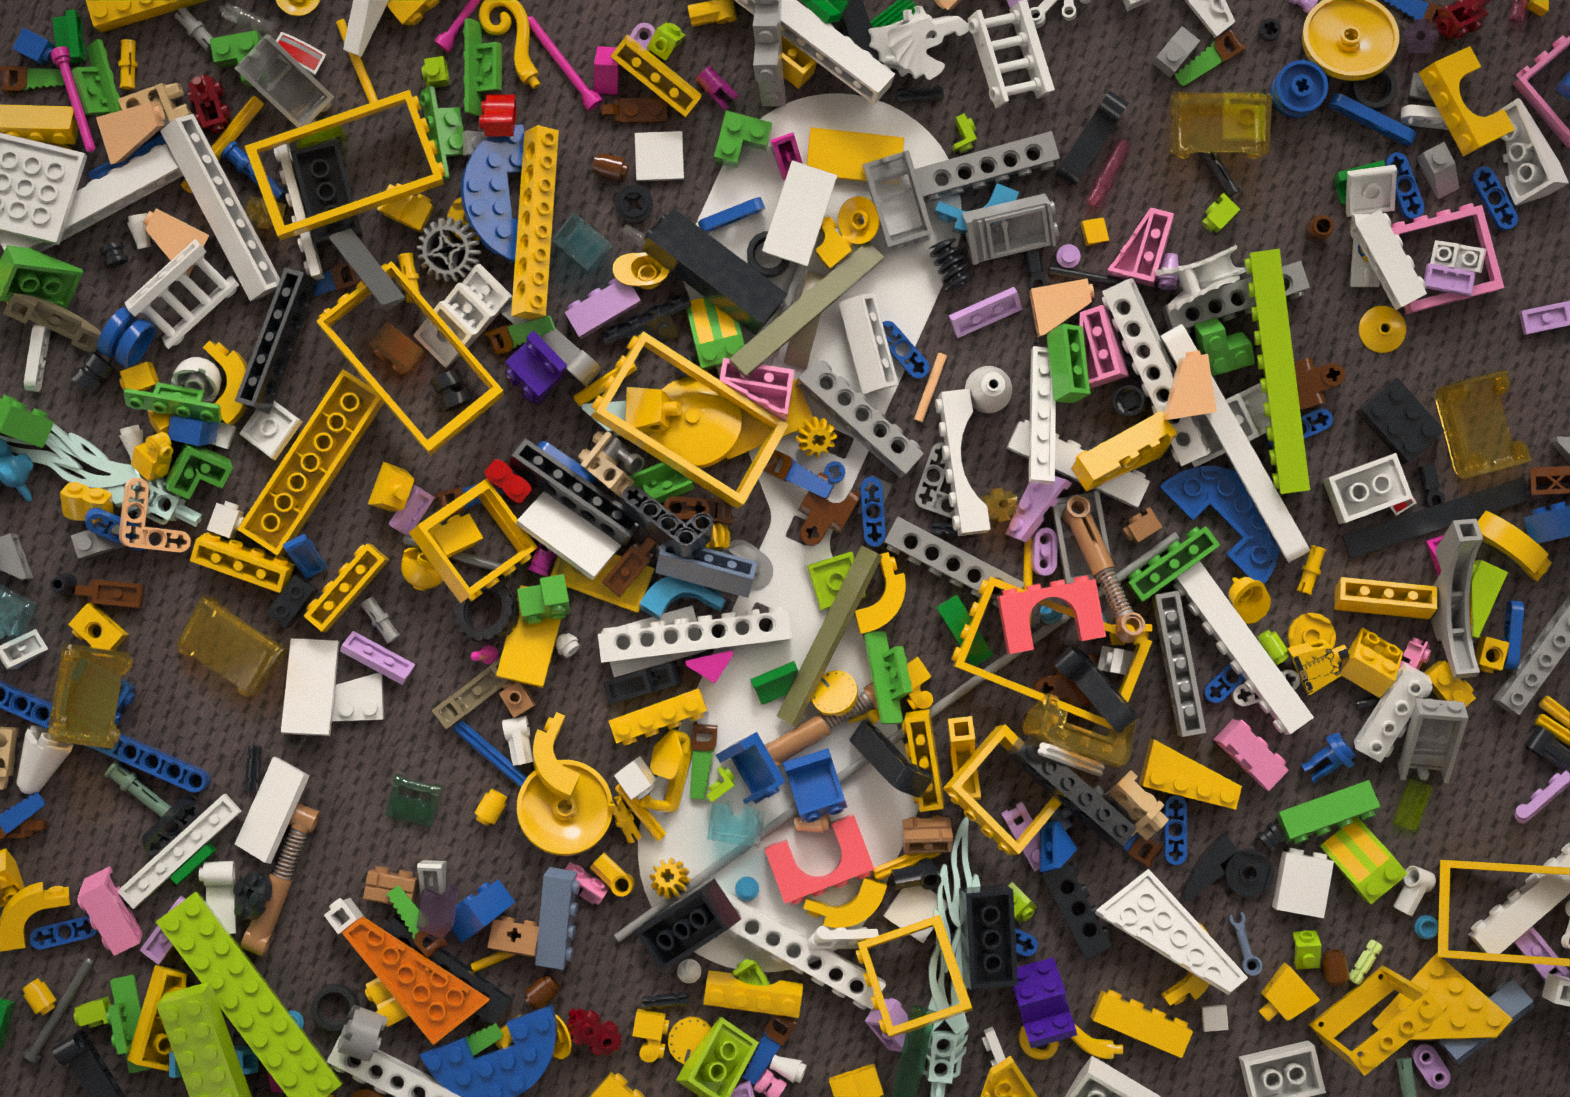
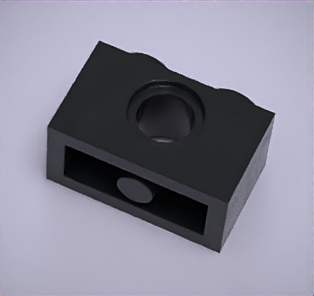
[266,575,319,628]

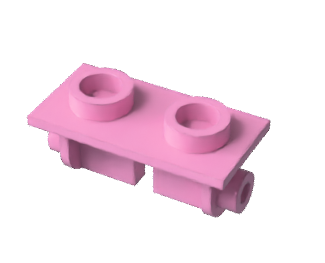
[1398,638,1432,671]
[565,862,610,905]

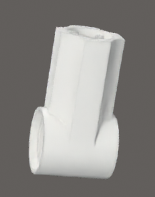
[502,716,533,766]
[1394,866,1436,916]

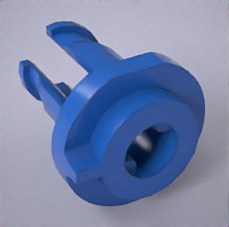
[1301,732,1356,783]

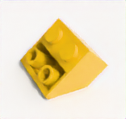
[1340,627,1404,698]
[0,848,25,907]

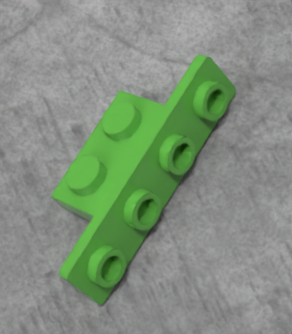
[463,18,502,117]
[72,39,122,116]
[420,85,464,182]
[124,382,222,423]
[629,462,695,503]
[864,631,912,725]
[107,974,152,1073]

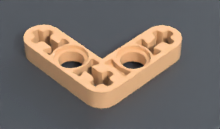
[119,478,191,552]

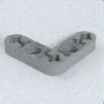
[915,442,955,519]

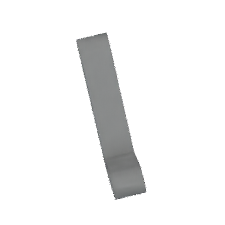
[500,299,602,387]

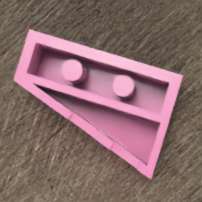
[1107,208,1174,287]
[1079,305,1129,389]
[720,358,794,422]
[1213,719,1289,791]
[77,866,143,956]

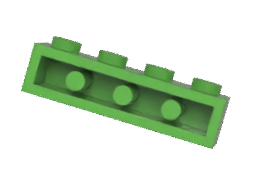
[1126,526,1220,603]
[1276,780,1380,844]

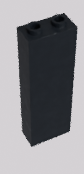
[642,208,788,336]

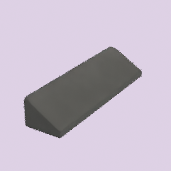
[329,228,406,312]

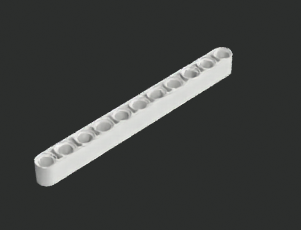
[1160,324,1310,563]

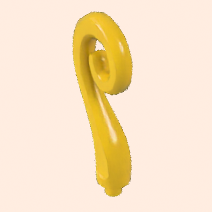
[479,0,541,89]
[1019,1024,1123,1060]

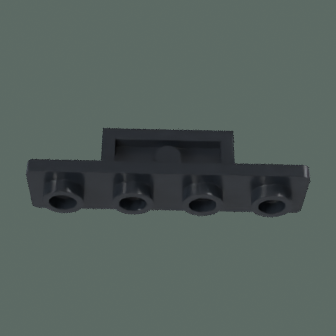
[601,294,691,355]

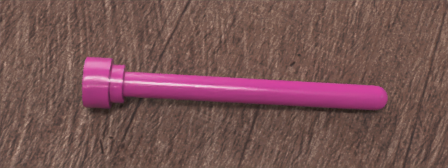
[434,0,481,53]
[528,16,603,112]
[50,46,95,153]
[471,645,499,664]

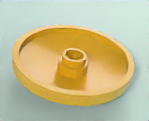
[1302,0,1399,81]
[649,376,743,468]
[517,760,613,856]

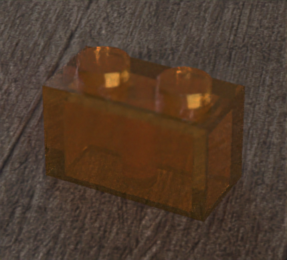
[370,322,428,375]

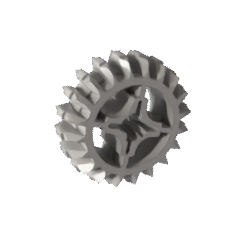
[416,217,481,282]

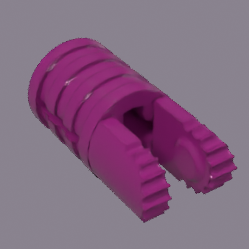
[695,65,739,111]
[528,542,557,577]

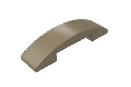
[784,271,826,369]
[3,293,101,353]
[432,657,510,729]

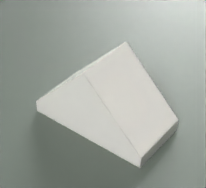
[0,629,48,670]
[417,860,447,899]

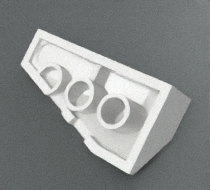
[343,0,389,57]
[1499,98,1569,206]

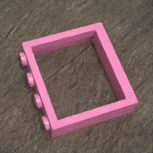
[1513,35,1570,148]
[1391,203,1504,314]

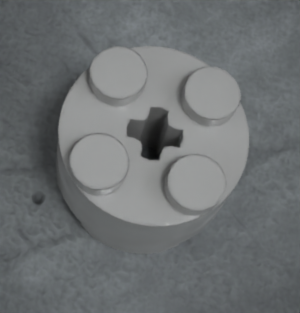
[337,1005,387,1062]

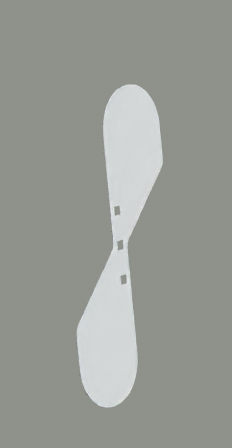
[638,93,961,972]

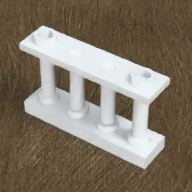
[968,0,1055,109]
[125,239,239,349]

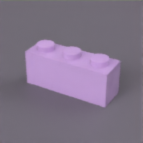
[565,278,642,339]

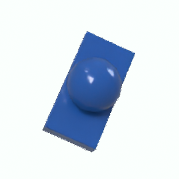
[283,534,327,579]

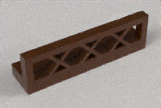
[1529,466,1570,497]

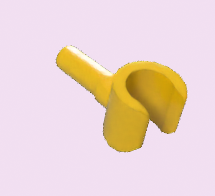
[848,708,880,724]

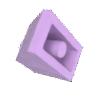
[865,998,909,1053]

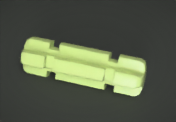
[1349,940,1383,985]

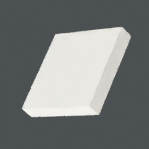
[635,131,684,182]
[1346,165,1397,217]
[239,400,303,460]
[883,886,948,943]

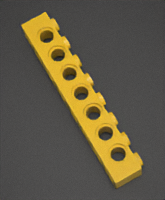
[511,125,559,320]

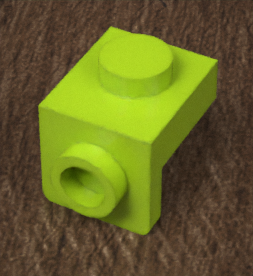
[647,22,686,60]
[952,113,977,154]
[1008,882,1037,923]
[1293,930,1322,969]
[732,959,770,986]

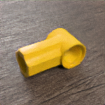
[688,0,737,27]
[590,852,635,897]

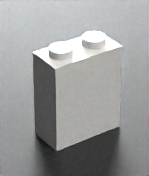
[1272,848,1334,918]

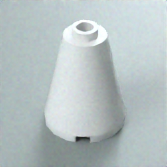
[965,366,1012,413]
[17,725,74,794]

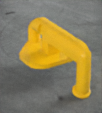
[641,729,692,813]

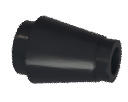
[50,573,78,597]

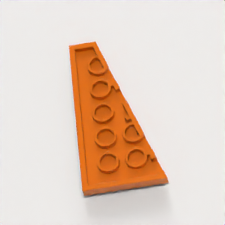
[342,916,490,1045]

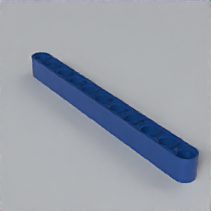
[0,680,211,792]

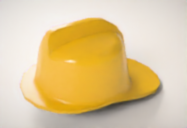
[613,253,670,289]
[1228,577,1271,624]

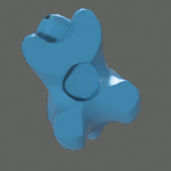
[0,438,33,502]

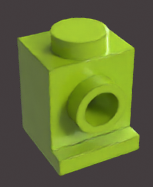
[422,56,450,88]
[1201,193,1240,233]
[74,996,111,1028]

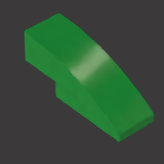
[935,595,993,666]

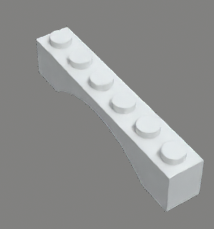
[935,389,990,536]

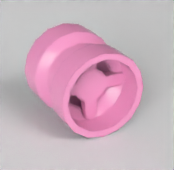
[753,1069,787,1097]

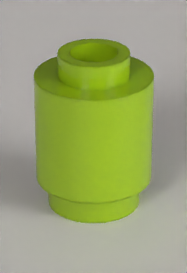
[1257,630,1289,665]

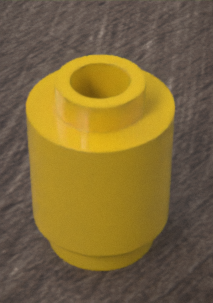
[474,789,508,826]
[22,978,57,1015]

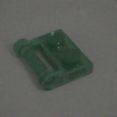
[385,774,443,827]

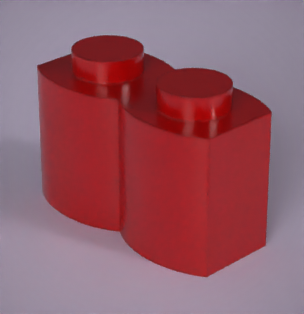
[479,94,517,136]
[484,459,532,505]

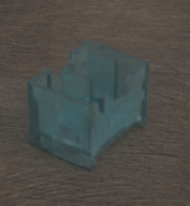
[551,212,613,275]
[0,584,37,635]
[707,801,765,848]

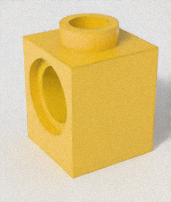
[119,362,160,391]
[1475,636,1509,674]

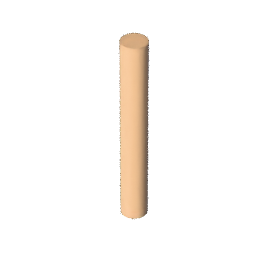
[914,353,947,423]

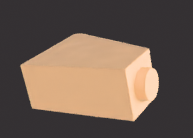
[96,102,165,164]
[143,209,209,277]
[1029,279,1094,338]
[1164,350,1217,420]

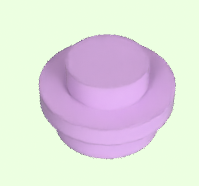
[1056,244,1080,268]

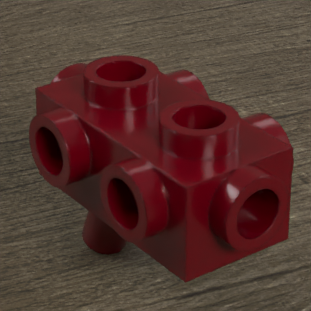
[1435,0,1492,40]
[187,75,232,134]
[566,1007,622,1056]

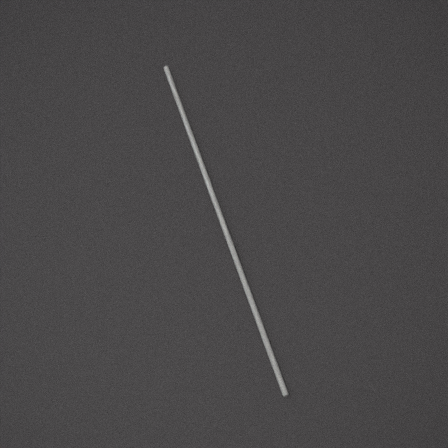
[614,532,1180,942]

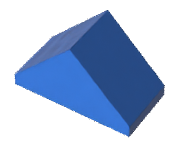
[168,415,218,446]
[1040,821,1077,873]

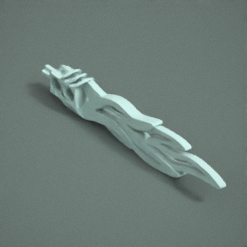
[0,424,202,527]
[919,817,980,1097]

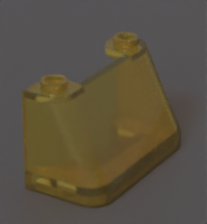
[1170,92,1272,159]
[1435,369,1532,479]
[176,596,290,698]
[48,642,133,749]
[1022,693,1136,768]

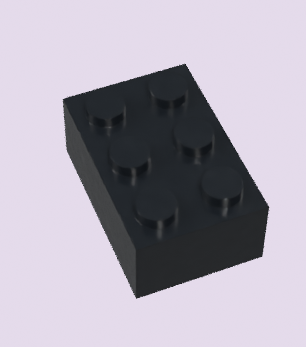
[1355,377,1445,464]

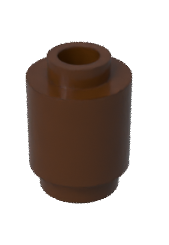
[592,153,629,182]
[1305,215,1334,242]
[1322,949,1350,986]
[525,974,561,1009]

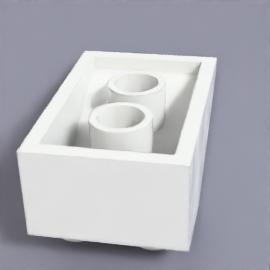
[1322,453,1413,524]

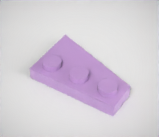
[1005,476,1072,543]

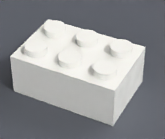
[1239,1040,1326,1097]

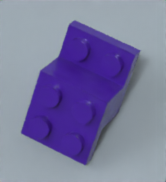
[505,330,567,406]
[1012,958,1077,1048]

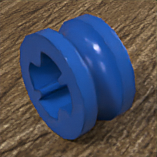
[824,461,846,483]

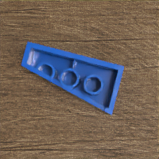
[1523,501,1570,543]

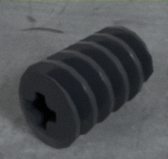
[929,238,972,292]

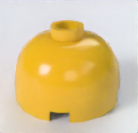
[401,547,449,591]

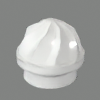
[555,633,580,658]
[677,959,701,983]

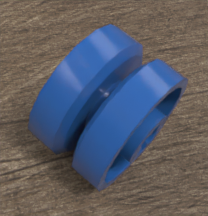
[1269,60,1328,119]
[97,307,156,369]

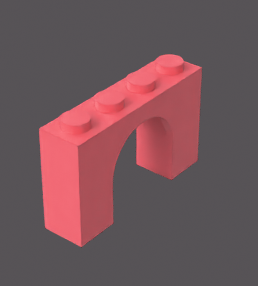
[997,575,1106,654]
[764,814,874,905]

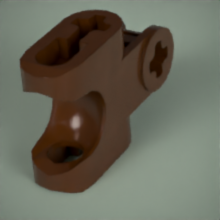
[1294,357,1345,411]
[798,472,860,546]
[664,496,735,524]
[1032,654,1098,707]

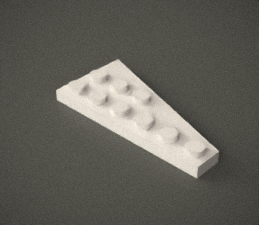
[1095,869,1248,995]

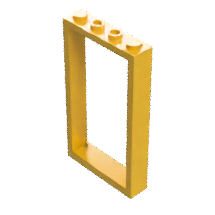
[245,90,446,241]
[317,261,504,456]
[591,331,788,509]
[951,576,1152,731]
[1438,860,1570,966]
[1308,965,1444,1076]

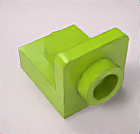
[706,765,736,803]

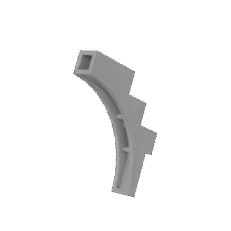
[753,0,786,106]
[1431,519,1483,679]

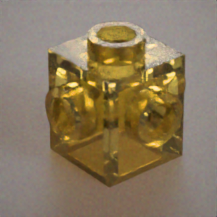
[245,196,286,230]
[979,487,1018,523]

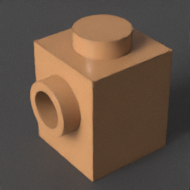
[499,681,537,718]

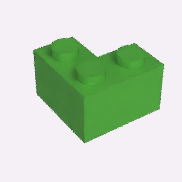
[210,30,271,87]
[714,111,772,168]
[1194,317,1255,376]
[0,394,54,448]
[165,443,233,499]
[517,574,570,624]

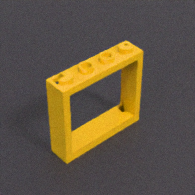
[409,478,538,603]
[943,724,1061,856]
[856,915,973,1039]

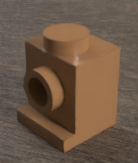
[1122,507,1162,543]

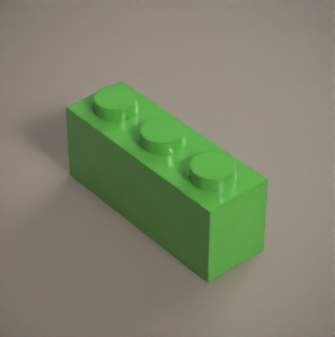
[1046,324,1090,403]

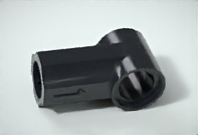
[1524,726,1570,772]
[891,858,942,890]

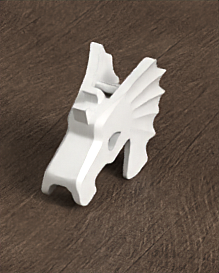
[868,6,969,80]
[1154,245,1246,312]

